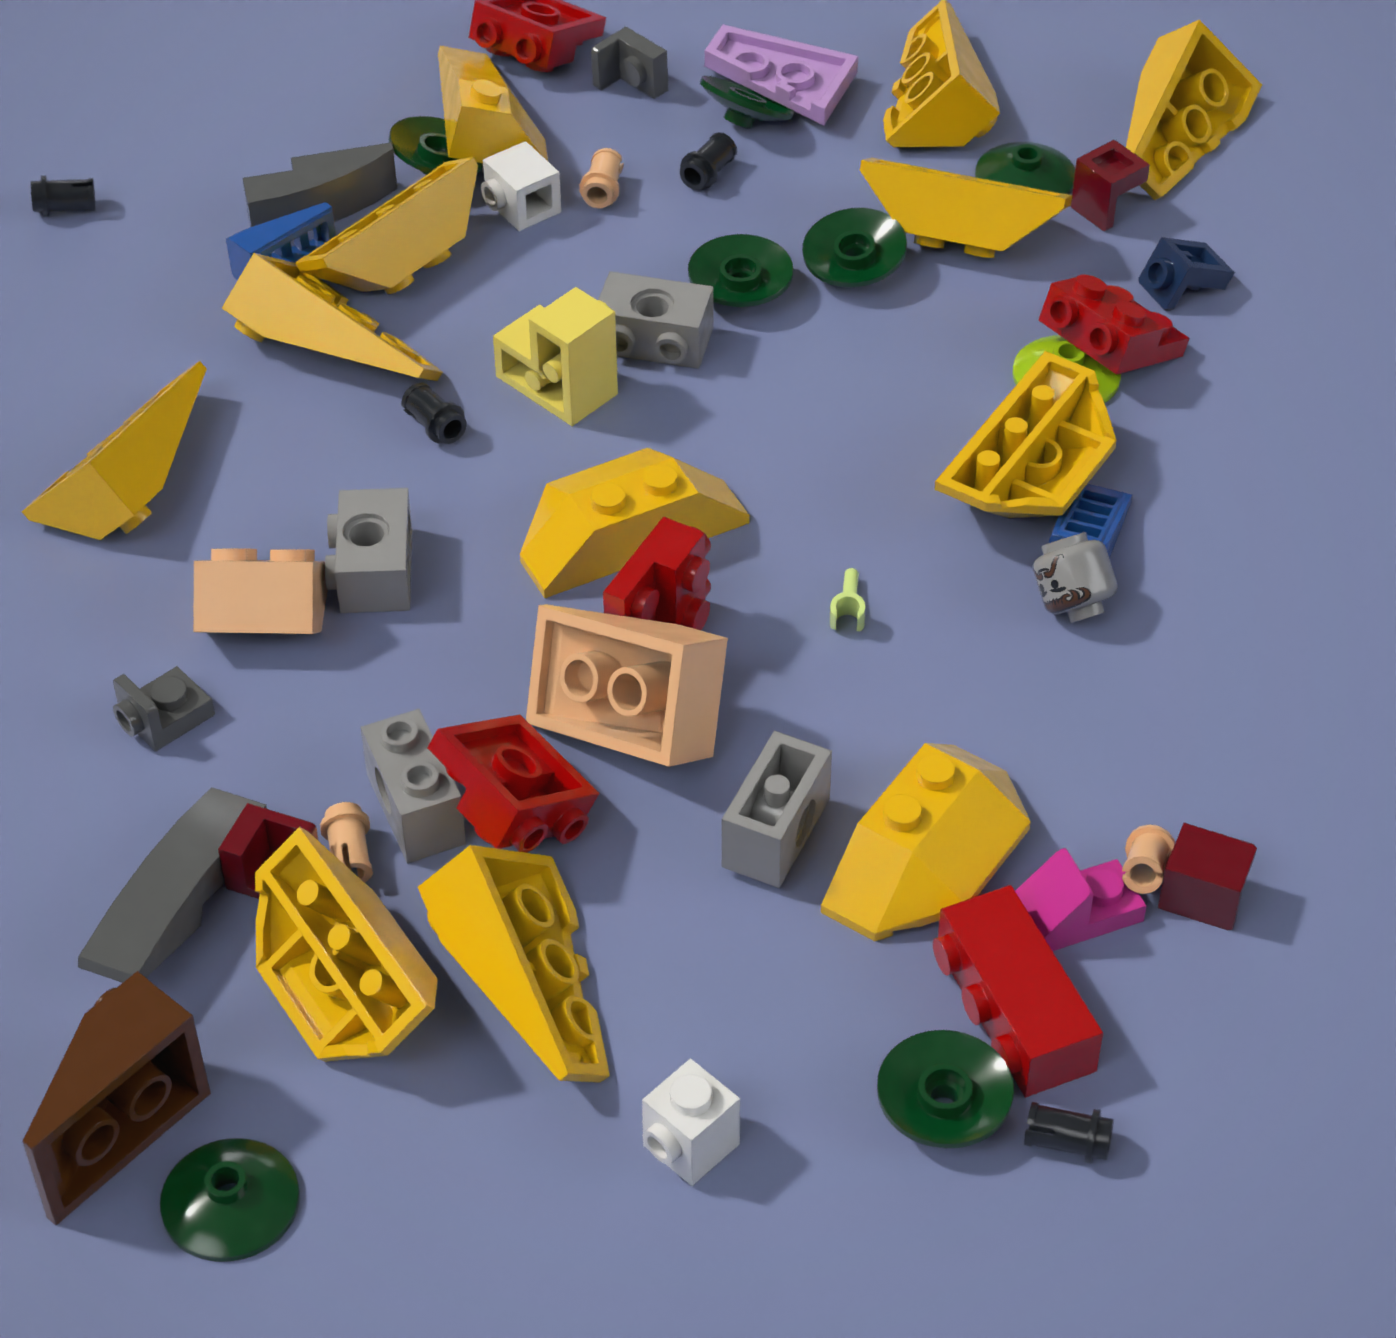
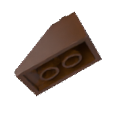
[22,971,211,1225]

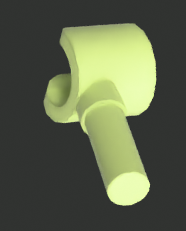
[830,568,866,631]

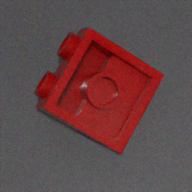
[468,0,606,72]
[1038,274,1190,375]
[603,516,711,630]
[427,714,600,853]

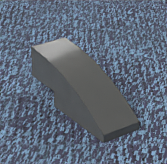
[242,142,397,230]

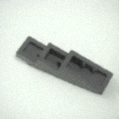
[78,787,267,983]

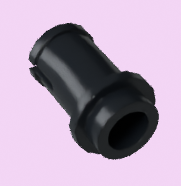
[680,132,737,190]
[31,175,96,217]
[401,382,467,444]
[1024,1102,1114,1164]

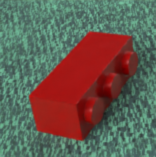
[933,885,1103,1098]

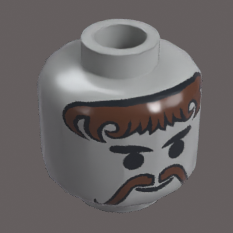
[1033,532,1118,623]

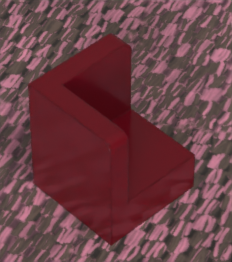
[1071,139,1150,231]
[218,803,319,899]
[1158,823,1257,931]

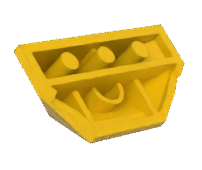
[295,157,478,294]
[860,157,1073,258]
[934,351,1117,518]
[520,447,750,599]
[821,743,1031,942]
[255,827,438,1062]

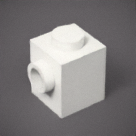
[481,141,561,231]
[642,1058,740,1186]

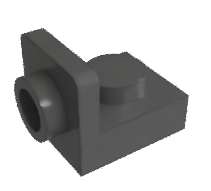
[591,26,668,99]
[113,666,215,752]

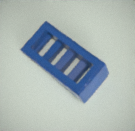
[226,202,336,280]
[1049,484,1132,559]

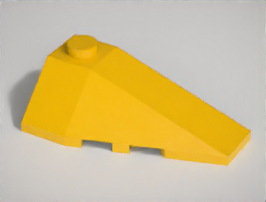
[883,0,1000,147]
[1126,19,1262,200]
[438,45,548,163]
[222,253,443,381]
[21,361,207,540]
[418,845,610,1083]

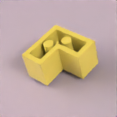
[493,287,618,426]

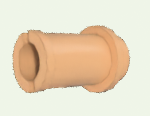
[579,148,624,208]
[320,802,373,882]
[1122,824,1175,894]

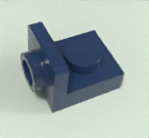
[1138,237,1235,310]

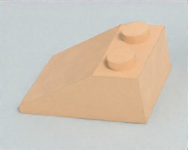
[526,604,728,767]

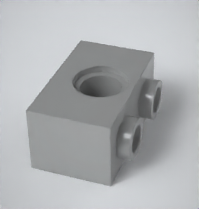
[598,271,713,369]
[325,488,412,613]
[360,709,466,863]
[722,731,832,888]

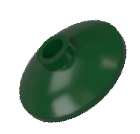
[700,76,794,129]
[388,116,483,175]
[975,142,1075,195]
[802,208,907,287]
[688,234,793,307]
[877,1030,1014,1148]
[160,1138,300,1262]

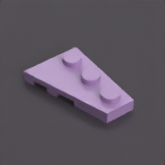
[705,25,858,126]

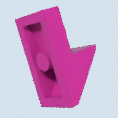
[1015,848,1147,951]

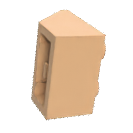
[193,548,328,634]

